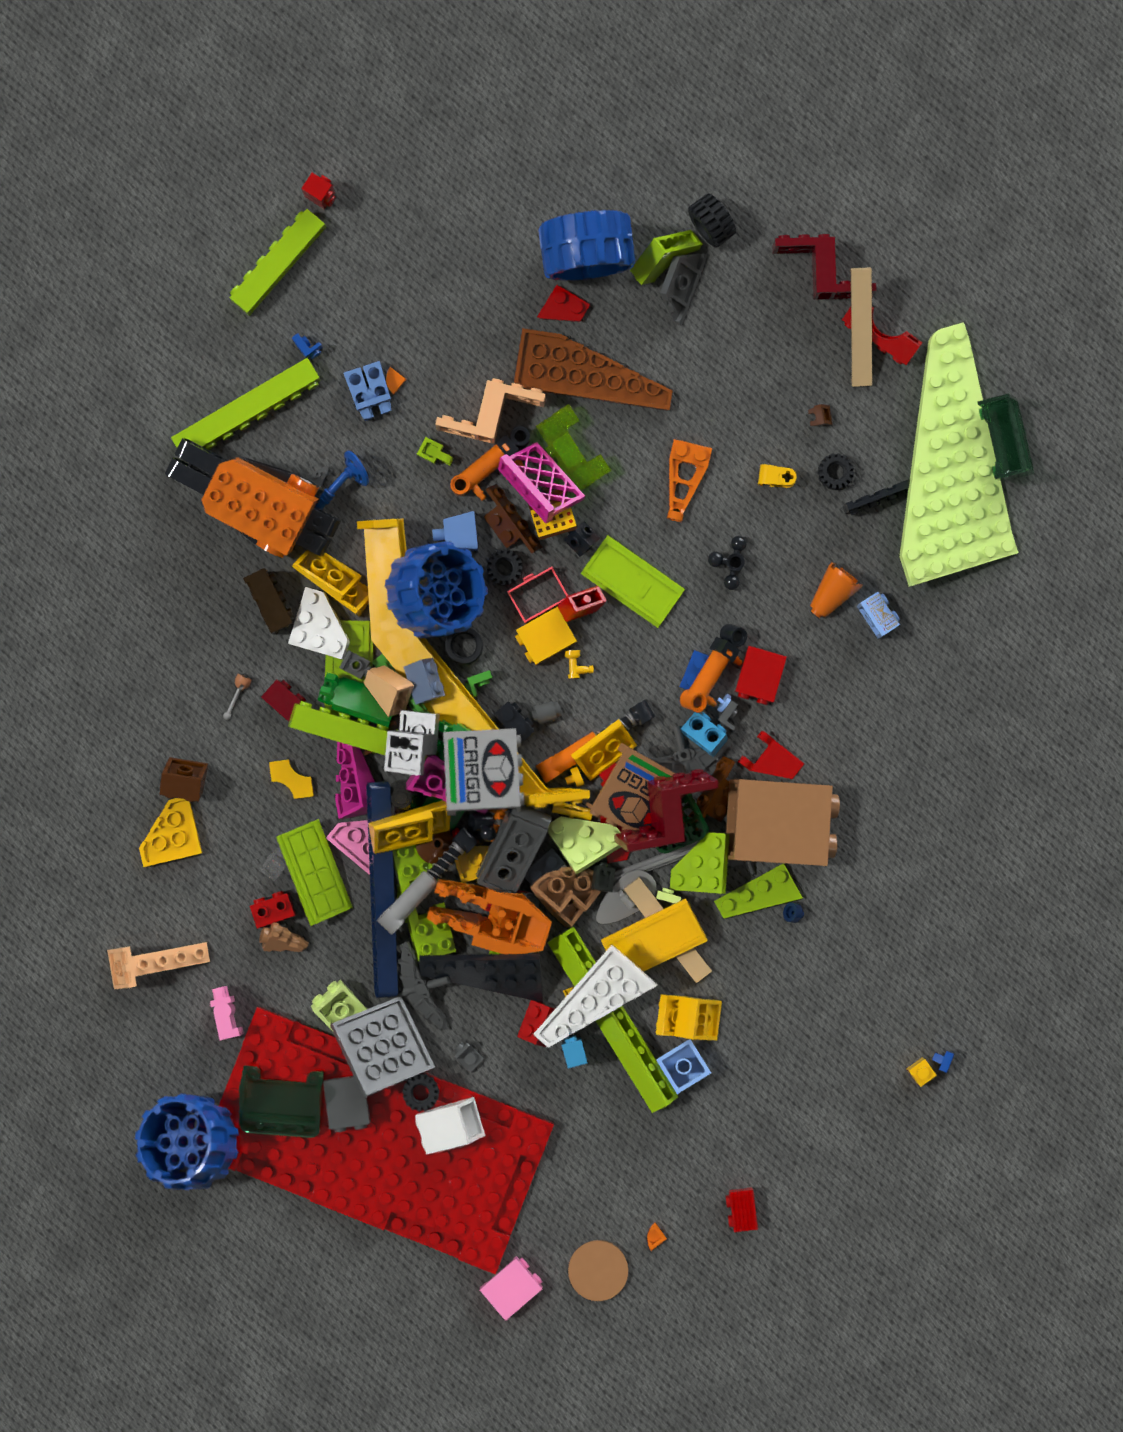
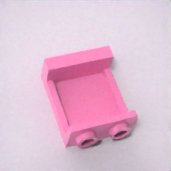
[480,1256,543,1321]

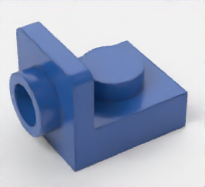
[292,333,323,359]

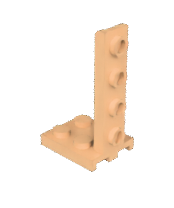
[107,942,210,989]

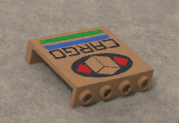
[586,743,684,831]

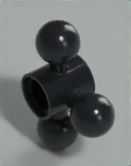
[708,536,747,590]
[465,810,496,846]

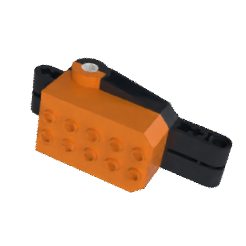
[165,438,341,558]

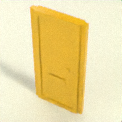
[601,898,708,972]

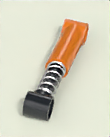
[535,700,655,783]

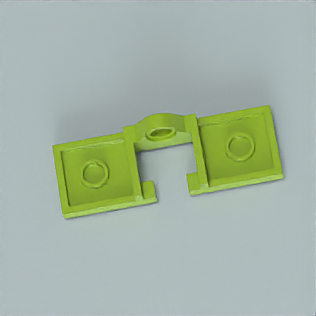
[393,845,456,962]

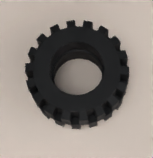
[688,193,737,248]

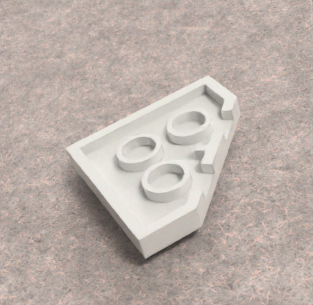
[288,587,350,660]

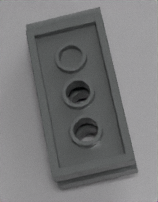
[476,805,551,893]

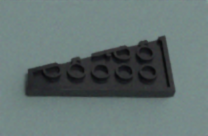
[419,954,543,1003]

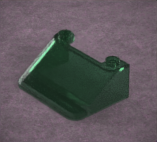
[239,1065,324,1138]

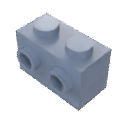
[404,658,445,705]

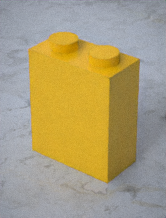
[515,607,577,665]

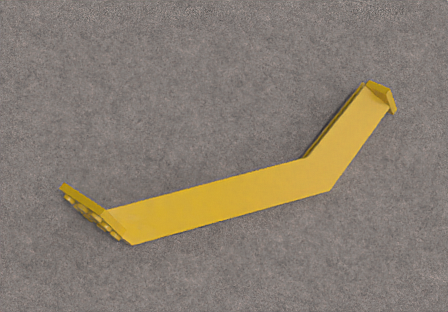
[357,518,590,808]

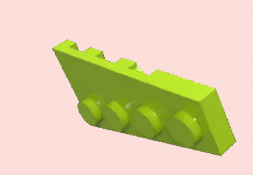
[714,863,803,919]

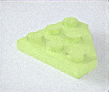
[547,816,621,875]

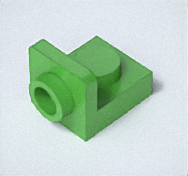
[465,670,492,697]

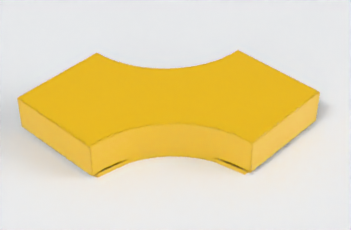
[269,760,314,799]

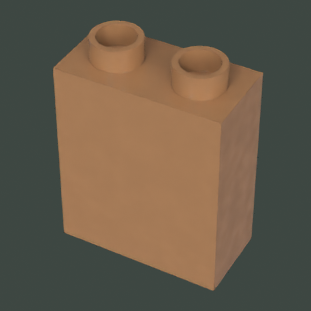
[726,779,840,866]

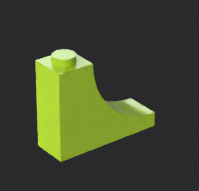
[630,230,703,285]

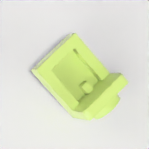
[656,888,681,904]

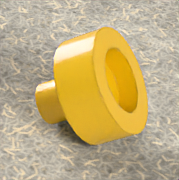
[565,766,585,787]

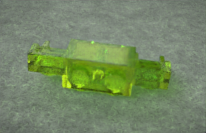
[536,404,611,491]

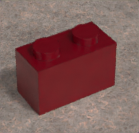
[261,679,307,722]

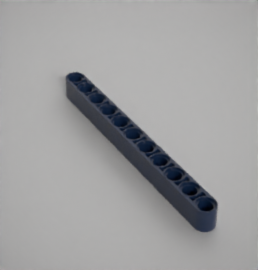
[366,781,398,998]

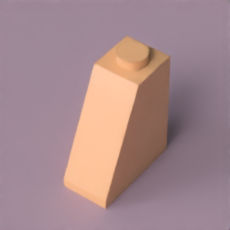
[364,665,414,717]

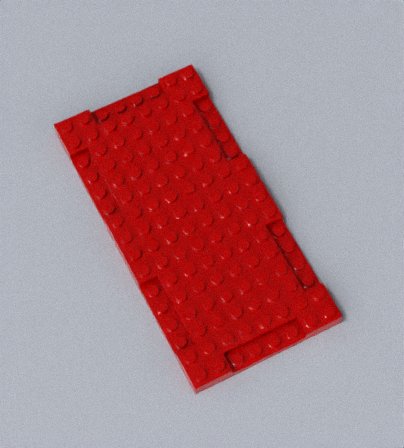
[204,1006,554,1275]

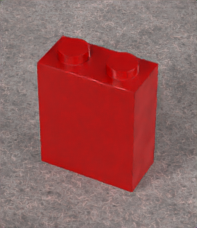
[734,646,787,706]

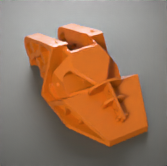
[427,879,552,954]

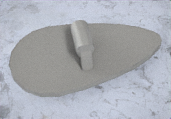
[596,869,657,924]

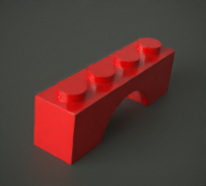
[842,307,923,365]

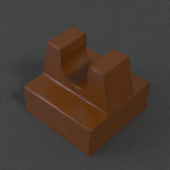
[808,404,832,426]

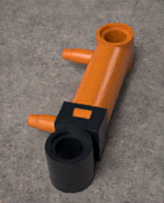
[450,426,530,501]
[680,624,747,713]

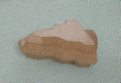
[259,922,309,952]

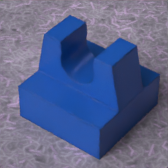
[932,1051,955,1073]

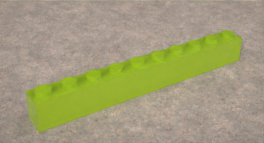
[547,927,678,1113]

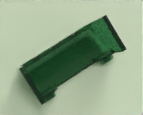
[977,393,1034,481]

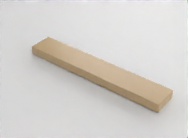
[851,268,872,387]
[624,877,712,983]

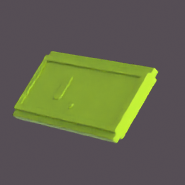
[580,535,685,628]
[324,620,373,716]
[276,819,353,926]

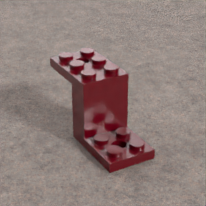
[772,234,877,300]
[614,769,718,852]

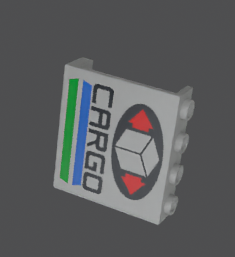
[443,728,524,815]

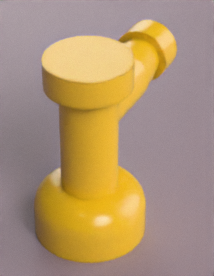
[564,650,594,679]

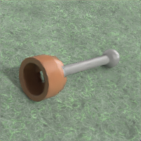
[223,673,252,720]

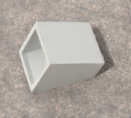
[415,1097,485,1154]

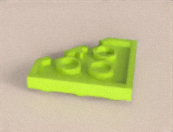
[670,832,729,894]

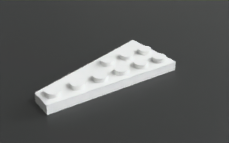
[533,945,657,1048]

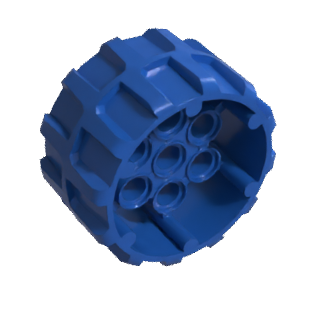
[538,210,635,280]
[385,541,488,638]
[135,1094,239,1190]

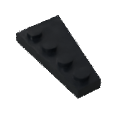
[843,479,910,516]

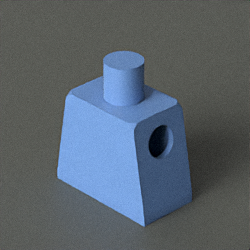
[432,511,478,551]

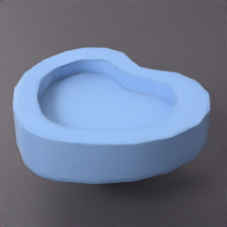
[717,693,731,712]

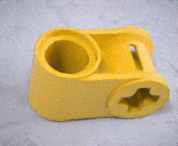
[758,464,797,488]

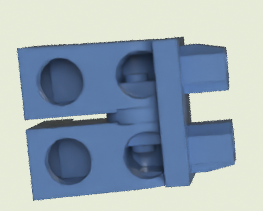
[344,361,392,421]

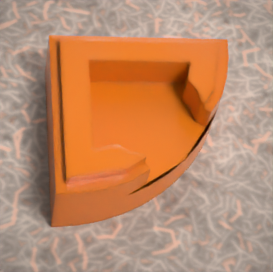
[386,367,406,395]
[647,1223,667,1250]

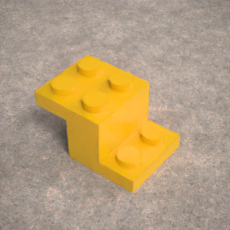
[656,994,722,1041]

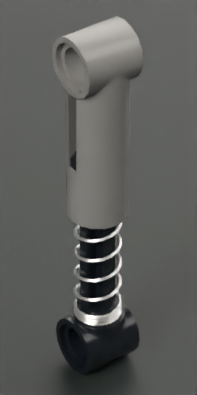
[377,826,480,934]

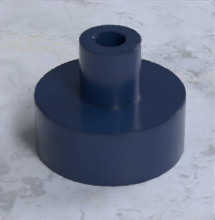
[783,902,804,923]

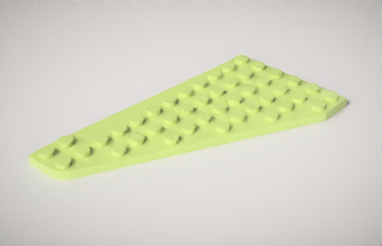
[899,322,1018,587]

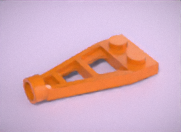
[667,439,712,522]

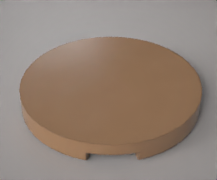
[568,1240,628,1301]

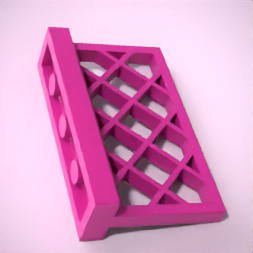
[498,442,585,524]

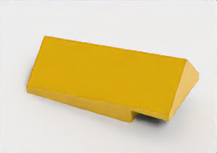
[292,550,369,617]
[368,800,450,854]

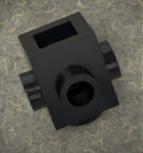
[564,521,600,557]

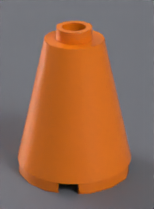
[810,562,863,618]

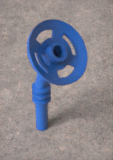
[316,450,369,509]

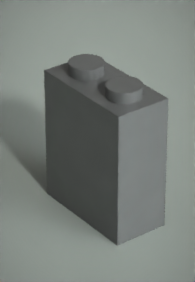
[323,1076,371,1132]

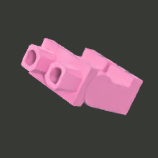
[210,986,244,1040]

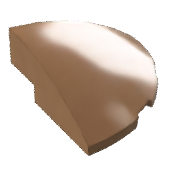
[530,866,601,928]

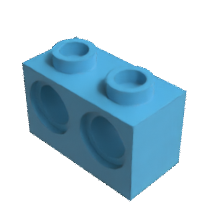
[681,712,728,757]
[562,1035,587,1068]

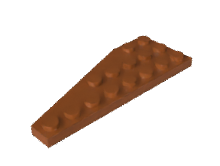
[514,328,673,411]

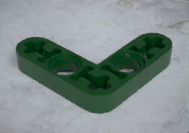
[656,793,709,854]

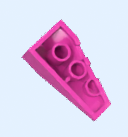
[335,741,375,819]

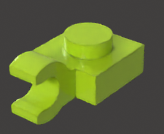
[417,437,453,466]

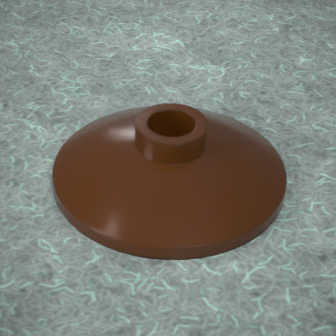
[416,831,453,864]

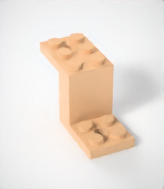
[435,378,546,444]

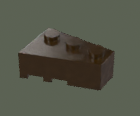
[243,568,295,634]

